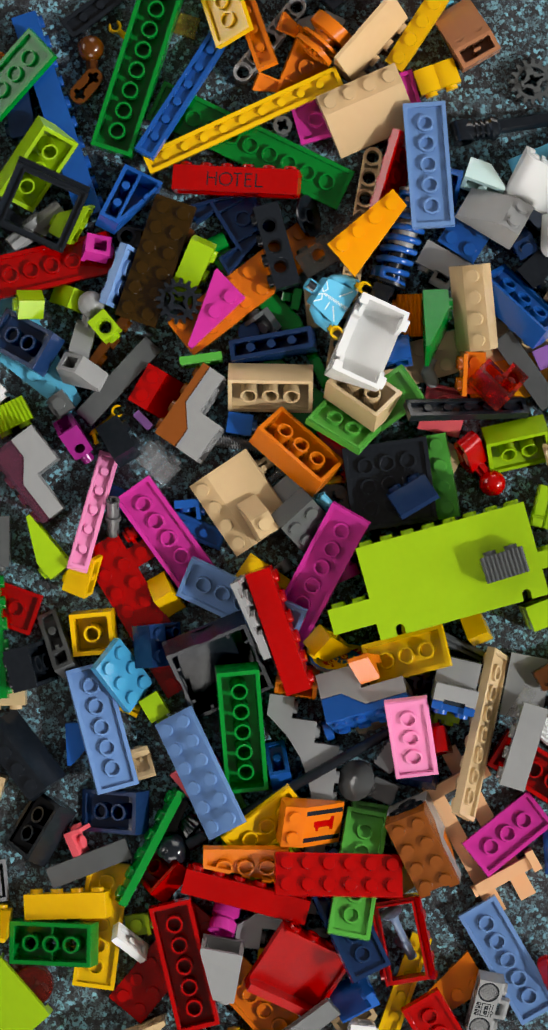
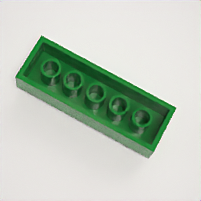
[215,661,269,794]

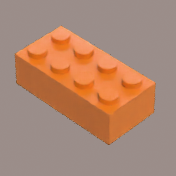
[249,406,344,497]

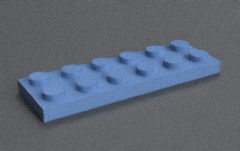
[402,101,455,230]
[176,556,308,631]
[65,664,139,795]
[155,706,247,841]
[458,894,548,1026]

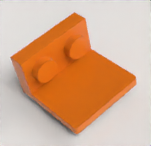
[455,351,486,396]

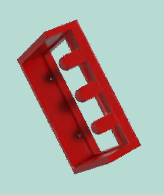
[373,892,438,987]

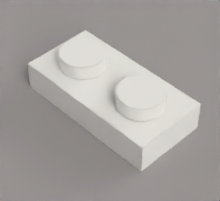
[111,922,149,964]

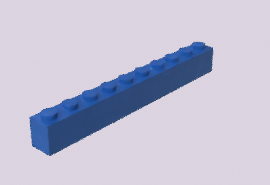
[11,10,104,218]

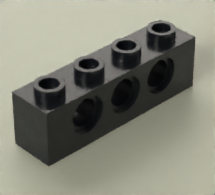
[250,201,301,293]

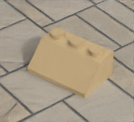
[323,378,402,432]

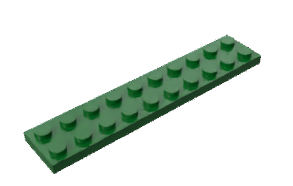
[146,81,355,211]

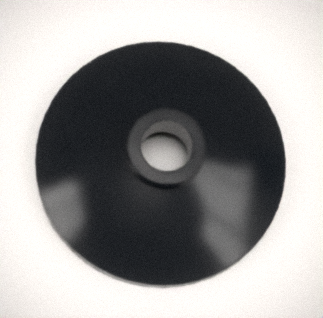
[296,195,321,237]

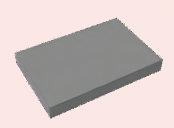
[499,652,548,718]

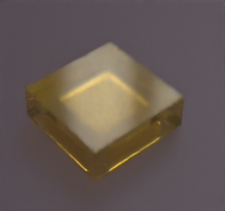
[174,12,201,40]

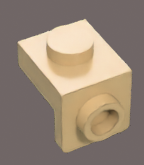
[130,745,157,781]

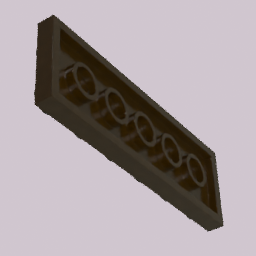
[115,194,197,329]

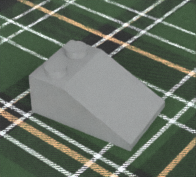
[455,188,534,250]

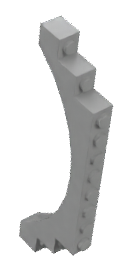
[235,692,343,949]

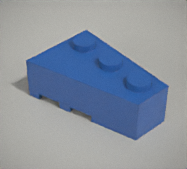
[95,164,163,234]

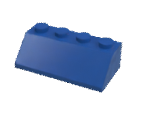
[491,264,548,349]

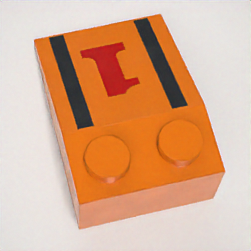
[276,797,344,848]

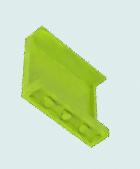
[0,953,53,1030]

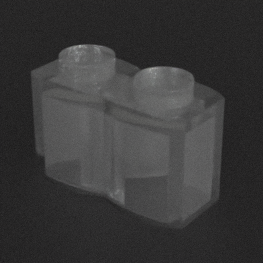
[135,439,182,487]

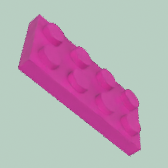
[461,791,548,877]

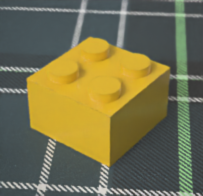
[69,607,118,657]

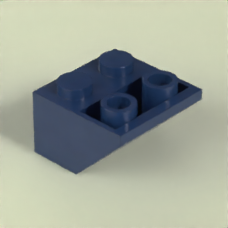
[132,622,181,669]

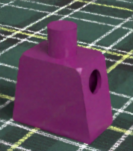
[53,412,94,464]

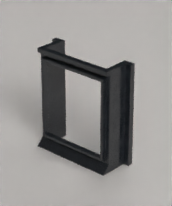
[0,156,91,253]

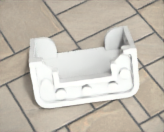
[504,145,548,214]
[324,292,410,392]

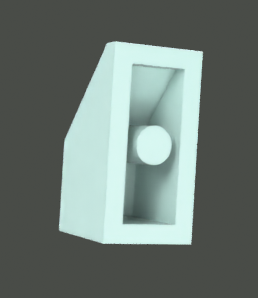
[460,157,505,194]

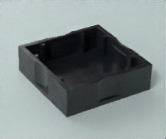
[162,610,274,719]

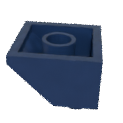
[386,472,440,520]

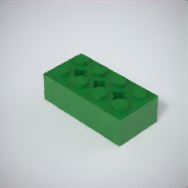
[9,918,99,968]

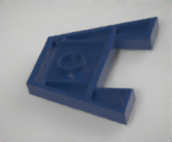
[191,196,272,275]

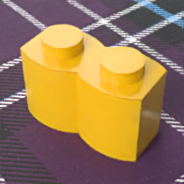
[413,57,461,99]

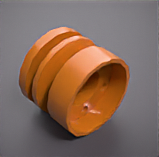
[295,9,352,67]

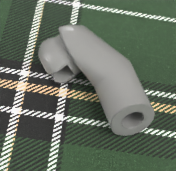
[421,358,439,388]

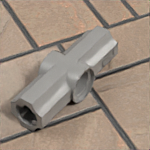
[5,200,64,252]

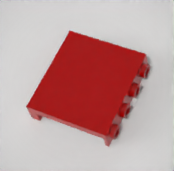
[244,919,346,1016]

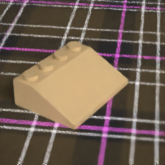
[333,0,408,82]
[316,63,411,159]
[189,449,283,557]

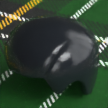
[156,834,190,864]

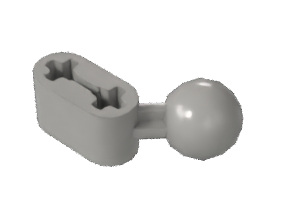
[68,291,104,359]

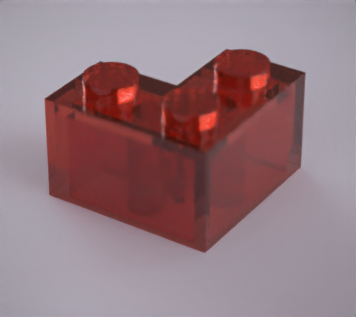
[467,358,529,411]

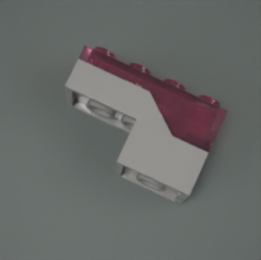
[0,425,66,524]

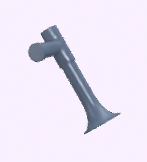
[381,905,417,960]

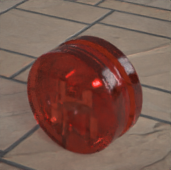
[18,965,54,1003]

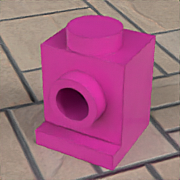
[81,232,114,264]

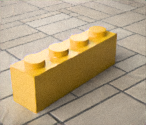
[23,887,112,920]

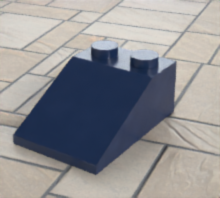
[0,308,65,377]
[82,788,150,835]

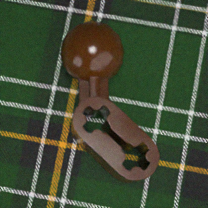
[70,35,104,105]

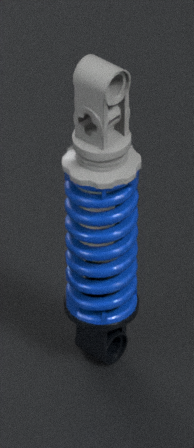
[367,185,425,305]

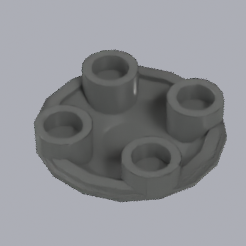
[338,760,375,802]

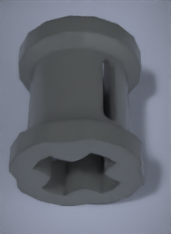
[273,116,292,137]

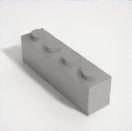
[496,701,548,792]

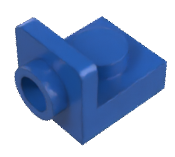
[174,498,205,520]

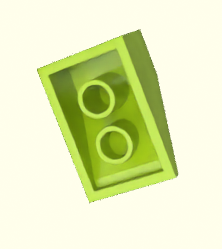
[26,514,69,580]

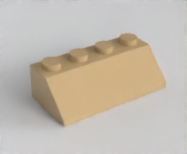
[449,263,498,352]
[228,363,313,413]

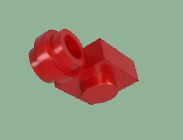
[122,526,155,567]

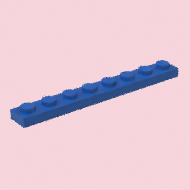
[134,31,228,161]

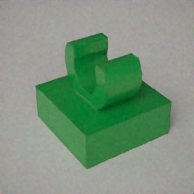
[281,287,303,310]

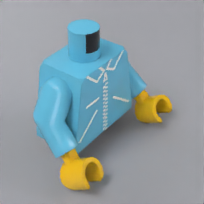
[303,274,371,340]

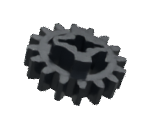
[155,278,202,325]

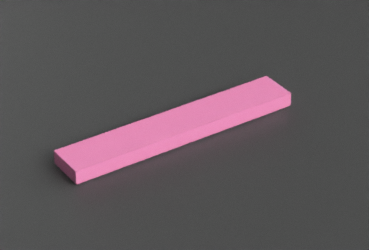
[66,450,118,574]

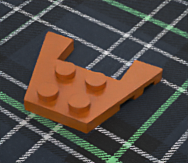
[251,12,333,92]

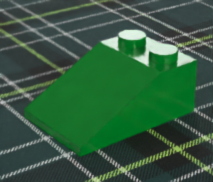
[422,289,453,367]

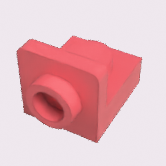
[63,822,91,858]

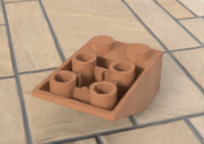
[435,0,501,73]

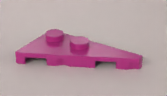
[188,269,245,350]

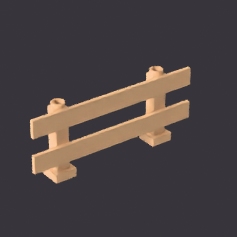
[421,744,542,910]

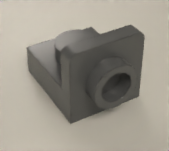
[244,307,282,334]

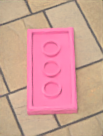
[384,695,439,779]

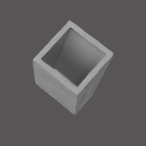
[200,933,245,1005]

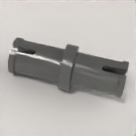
[105,496,121,538]

